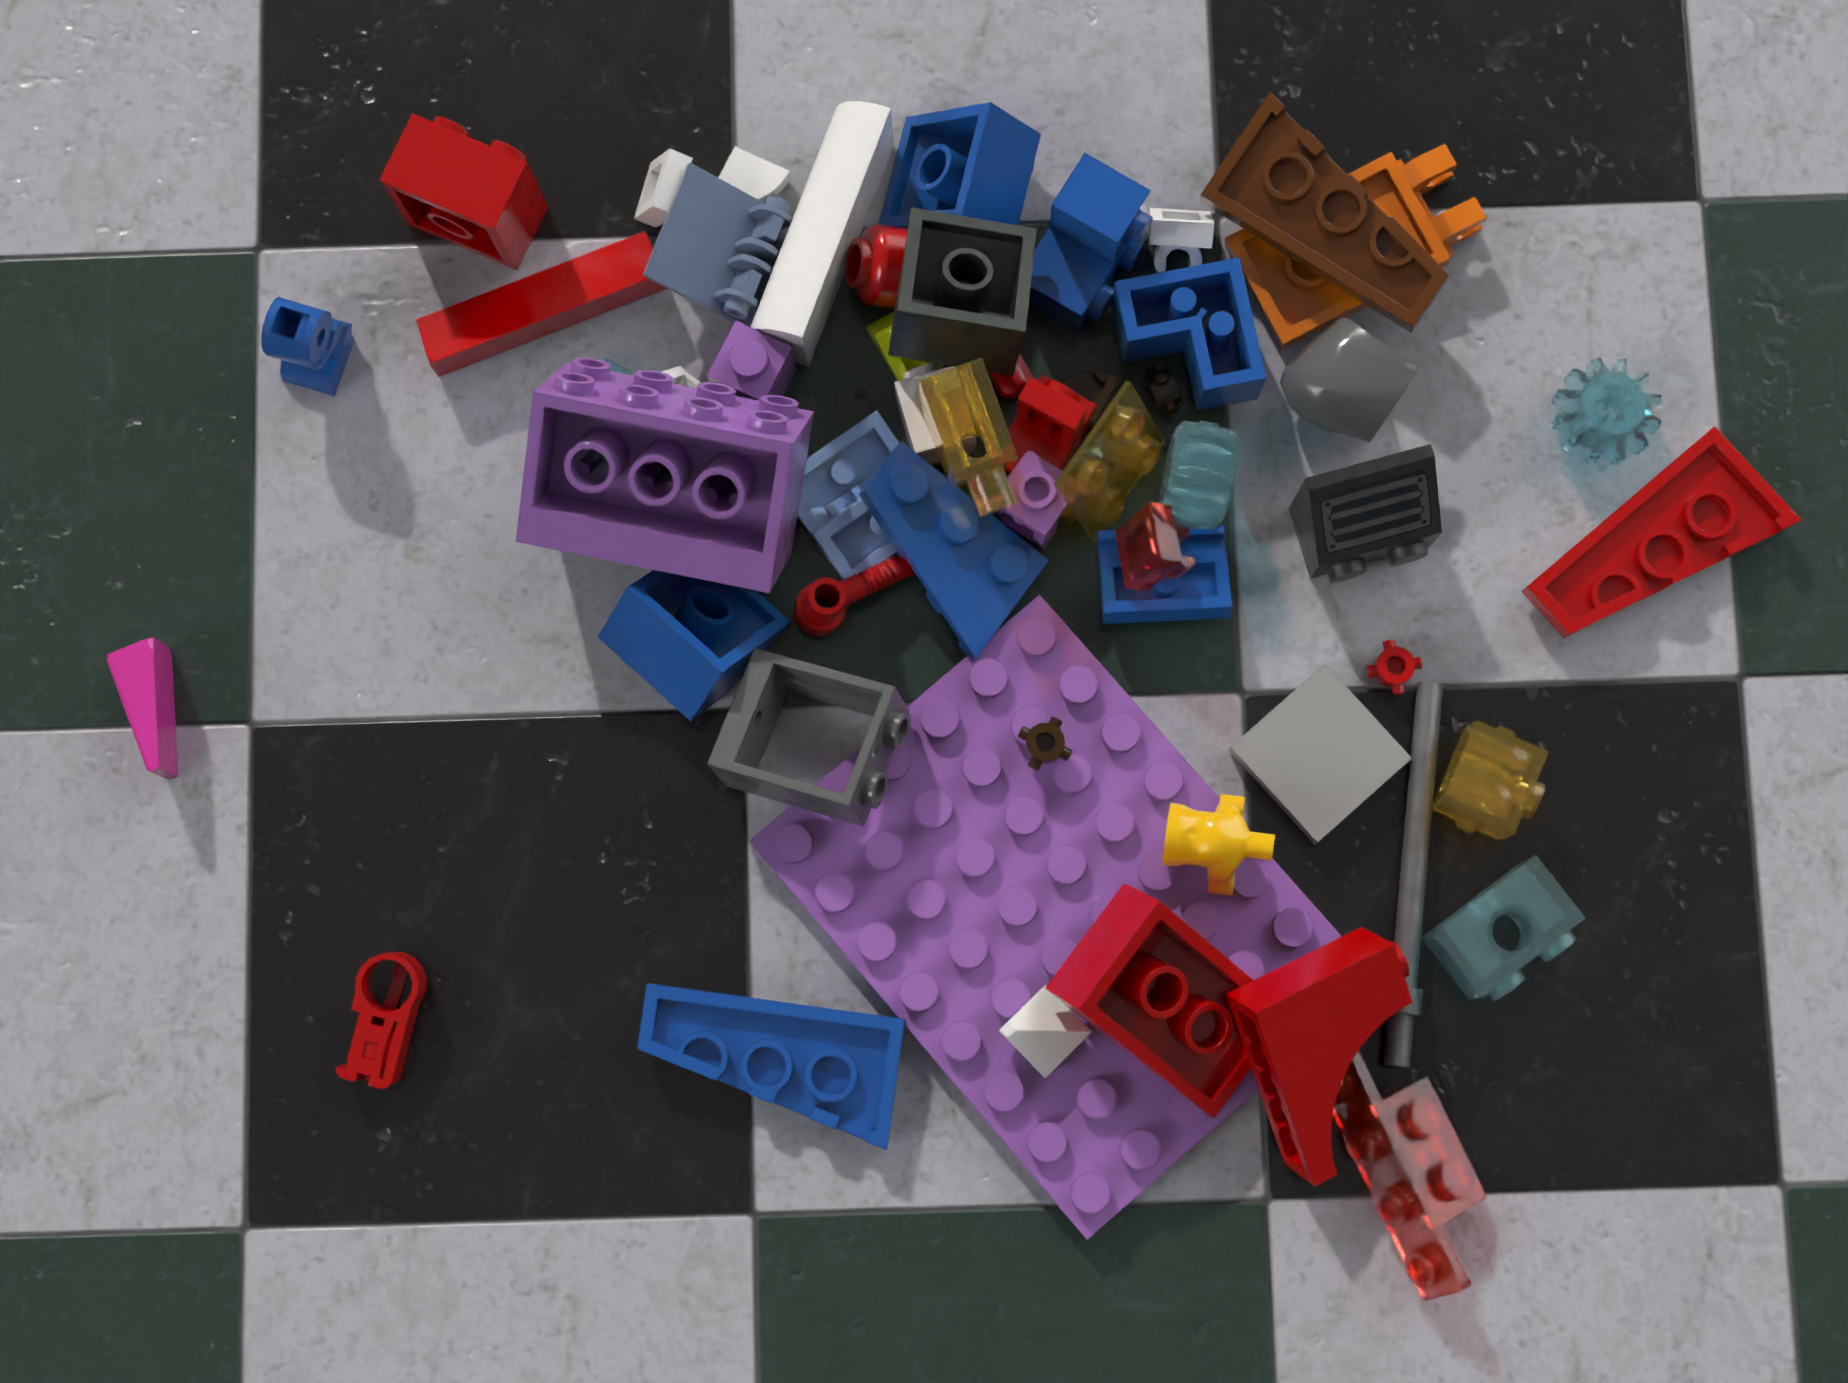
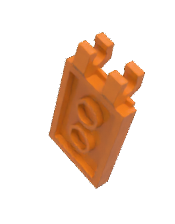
[1224,144,1487,350]

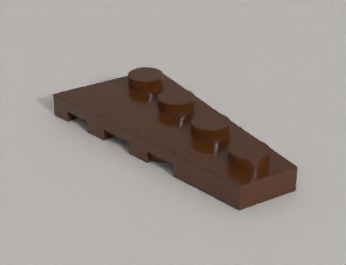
[1200,92,1449,333]

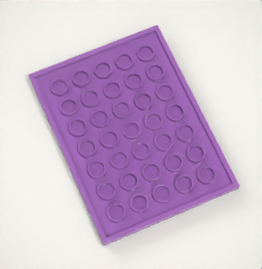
[749,594,1342,1240]

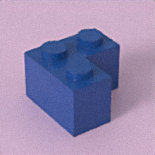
[1029,152,1153,335]
[1111,257,1266,411]

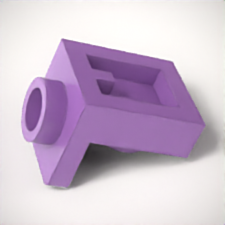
[991,451,1079,552]

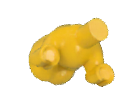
[1162,794,1275,896]

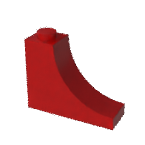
[1226,927,1413,1187]

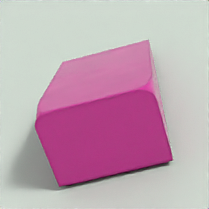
[106,638,178,780]

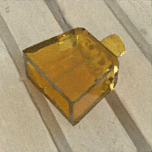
[915,357,1018,517]

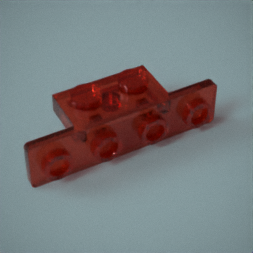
[1333,1051,1487,1300]

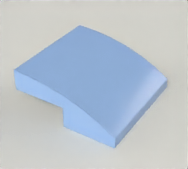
[797,410,899,579]

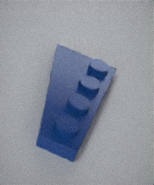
[637,983,905,1150]

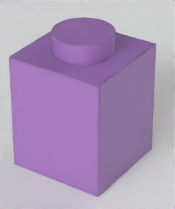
[707,320,797,401]

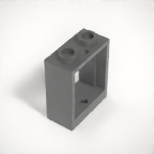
[707,648,911,827]

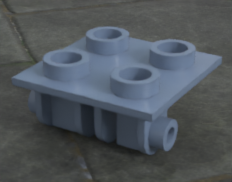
[642,163,793,327]

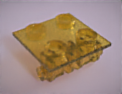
[1054,380,1165,542]

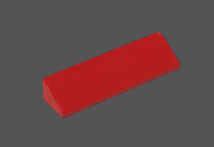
[416,231,667,377]

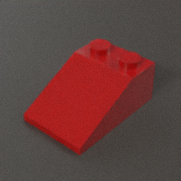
[1045,883,1253,1118]

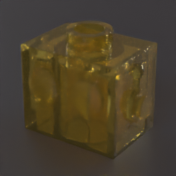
[1432,720,1549,841]

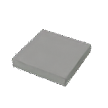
[1229,664,1412,845]

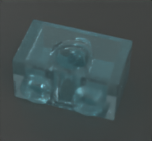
[1421,855,1586,1001]

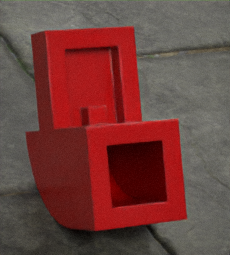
[990,374,1097,483]

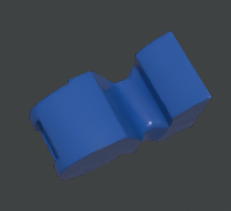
[261,297,355,396]

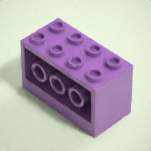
[516,358,814,593]

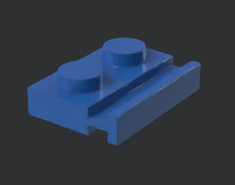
[1097,525,1232,624]

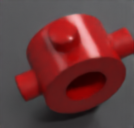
[1366,639,1422,695]

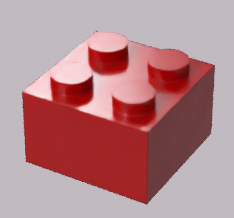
[379,113,548,270]

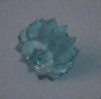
[1551,357,1662,466]
[1158,420,1239,530]

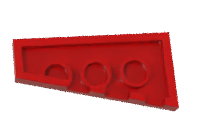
[1521,426,1802,639]

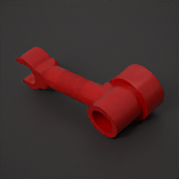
[793,554,916,637]

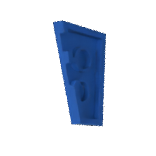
[859,441,1049,660]

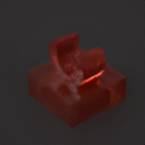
[1115,502,1196,591]

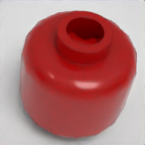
[845,224,908,309]

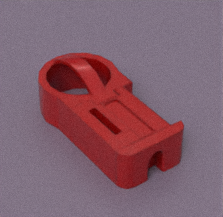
[336,951,427,1089]

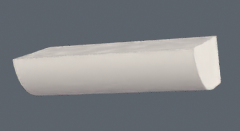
[751,101,894,367]

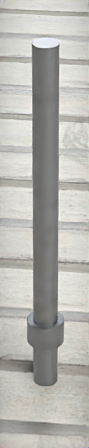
[1383,681,1443,1068]

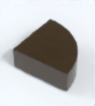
[1057,369,1125,434]

